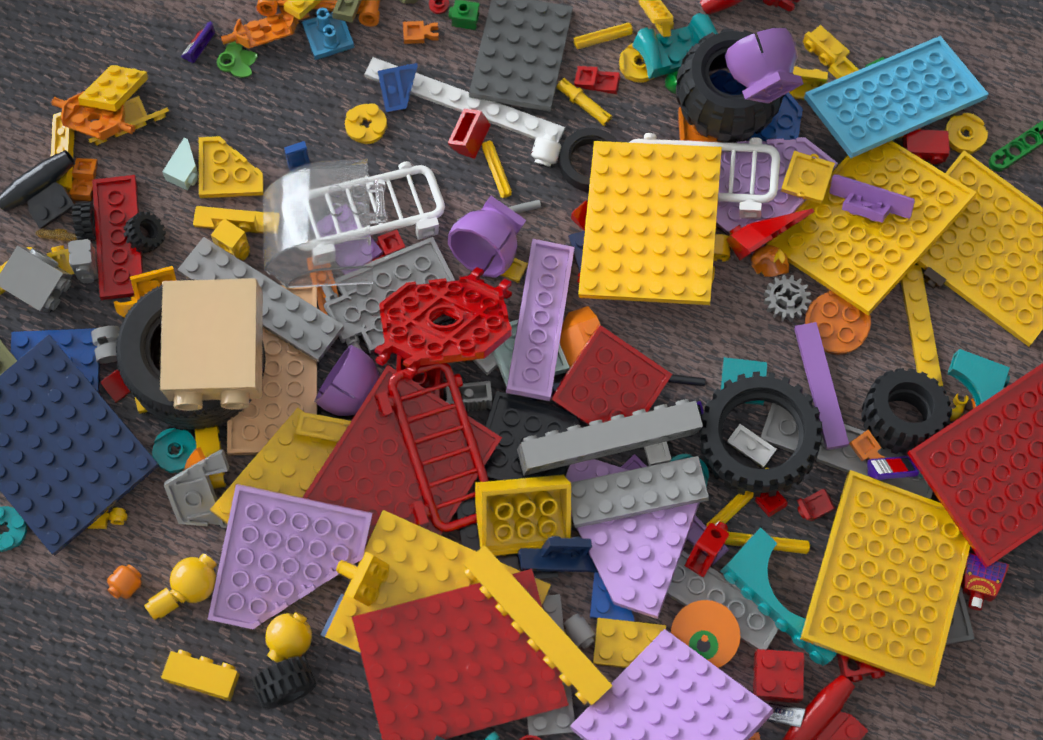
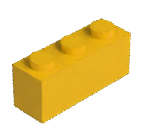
[161,650,240,701]

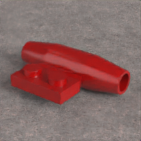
[782,675,868,740]

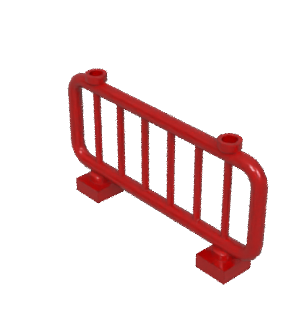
[374,363,489,532]

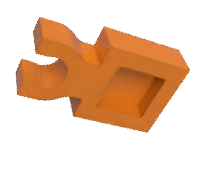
[403,21,439,44]
[849,429,885,461]

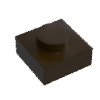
[923,267,946,289]

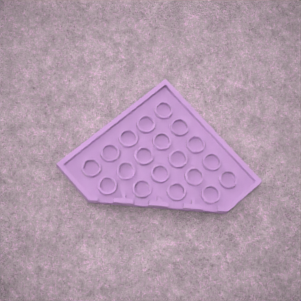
[716,137,838,254]
[566,459,700,619]
[208,484,373,629]
[570,629,773,740]

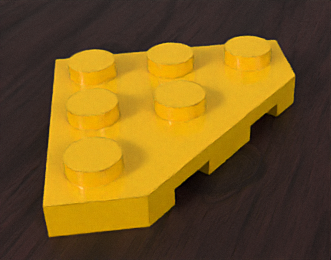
[199,136,264,198]

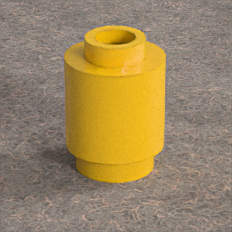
[144,587,179,620]

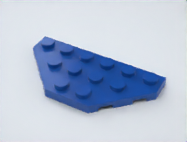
[709,69,803,142]

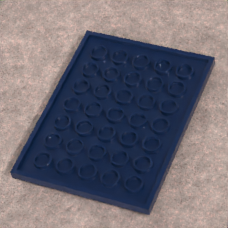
[0,335,160,556]

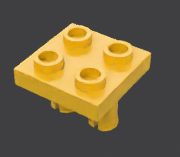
[336,552,389,607]

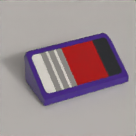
[181,21,215,63]
[867,456,919,480]

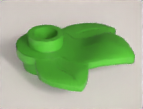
[217,41,258,78]

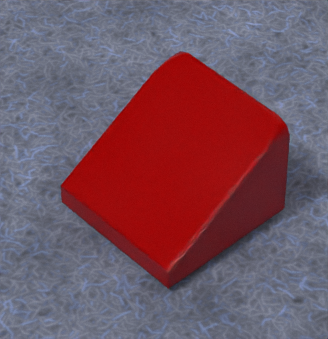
[571,200,588,231]
[100,369,130,403]

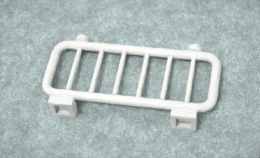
[629,133,780,219]
[282,162,445,266]

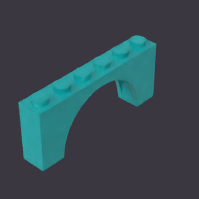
[916,349,1010,479]
[721,528,837,666]

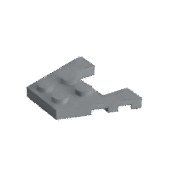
[164,449,229,528]

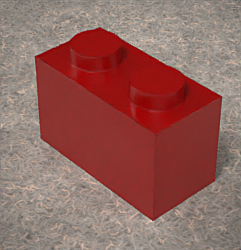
[903,130,950,164]

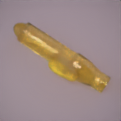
[35,229,77,241]

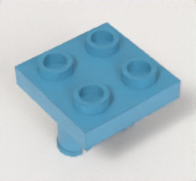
[302,8,354,60]

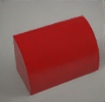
[448,108,491,159]

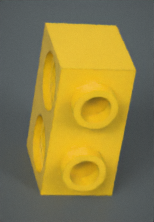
[211,219,250,261]

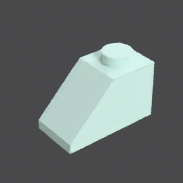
[162,138,199,190]

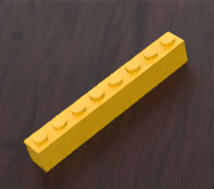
[463,545,613,705]

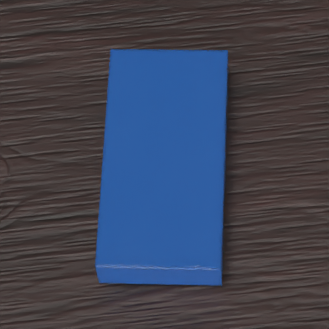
[284,141,310,172]

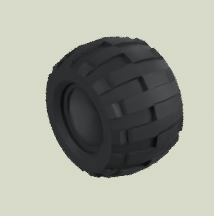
[676,28,784,142]

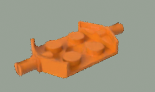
[221,6,310,49]
[51,91,135,140]

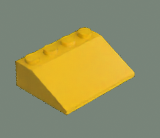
[475,475,571,556]

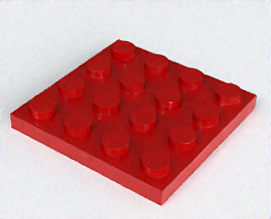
[550,325,672,425]

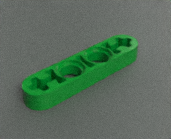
[989,121,1043,172]

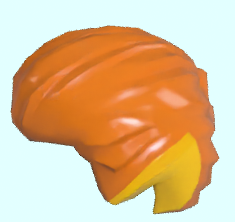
[751,245,789,277]

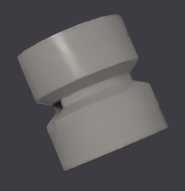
[91,326,120,364]

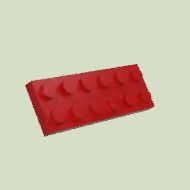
[92,175,143,300]

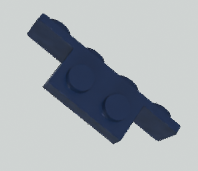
[518,536,598,572]

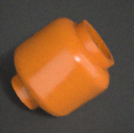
[107,564,142,599]

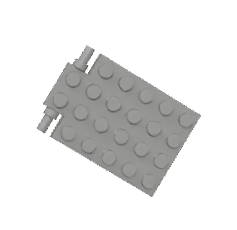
[321,237,455,354]

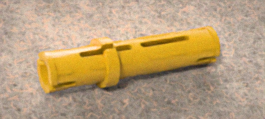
[556,78,612,126]

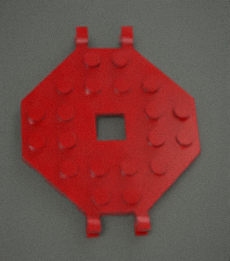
[375,267,512,379]

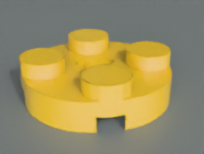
[619,43,655,83]
[345,103,387,144]
[945,113,988,154]

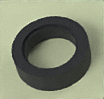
[559,128,618,192]

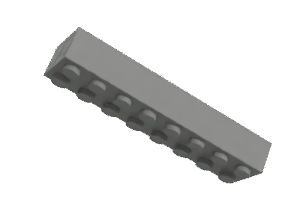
[517,399,703,476]

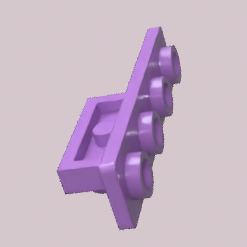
[829,174,915,223]

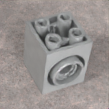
[0,246,72,312]

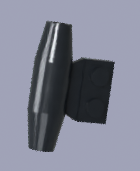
[0,150,75,229]

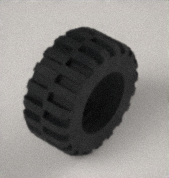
[861,368,952,456]

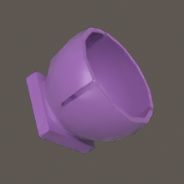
[725,28,803,103]
[448,196,526,278]
[314,345,380,416]

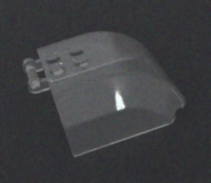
[263,158,388,288]

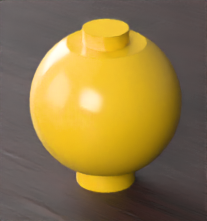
[170,554,217,603]
[265,612,312,663]

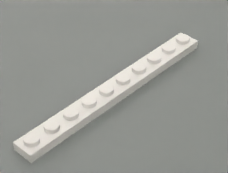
[365,57,565,143]

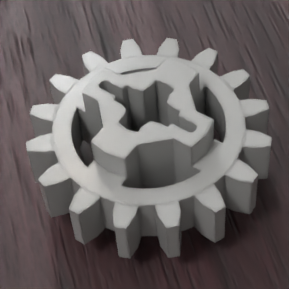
[764,275,811,322]

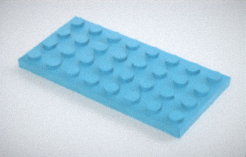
[804,36,988,158]

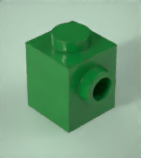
[448,0,480,30]

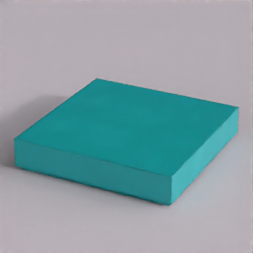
[720,357,767,405]

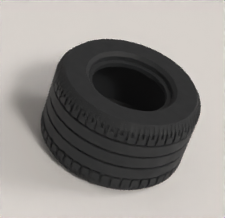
[116,279,266,429]

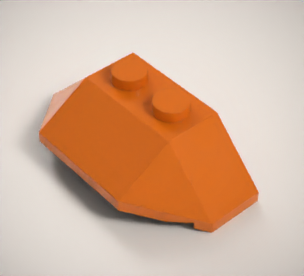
[559,306,601,369]

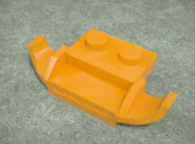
[114,266,177,318]

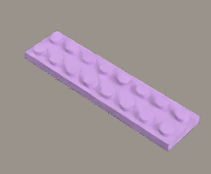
[506,239,575,401]

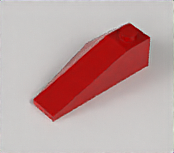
[726,208,814,260]

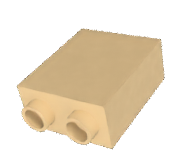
[160,278,263,411]

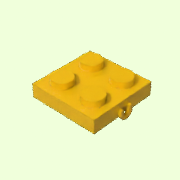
[781,151,835,204]

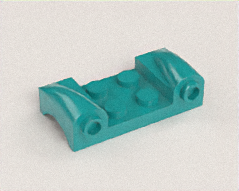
[632,13,718,79]

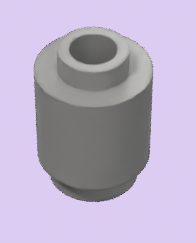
[563,613,596,649]

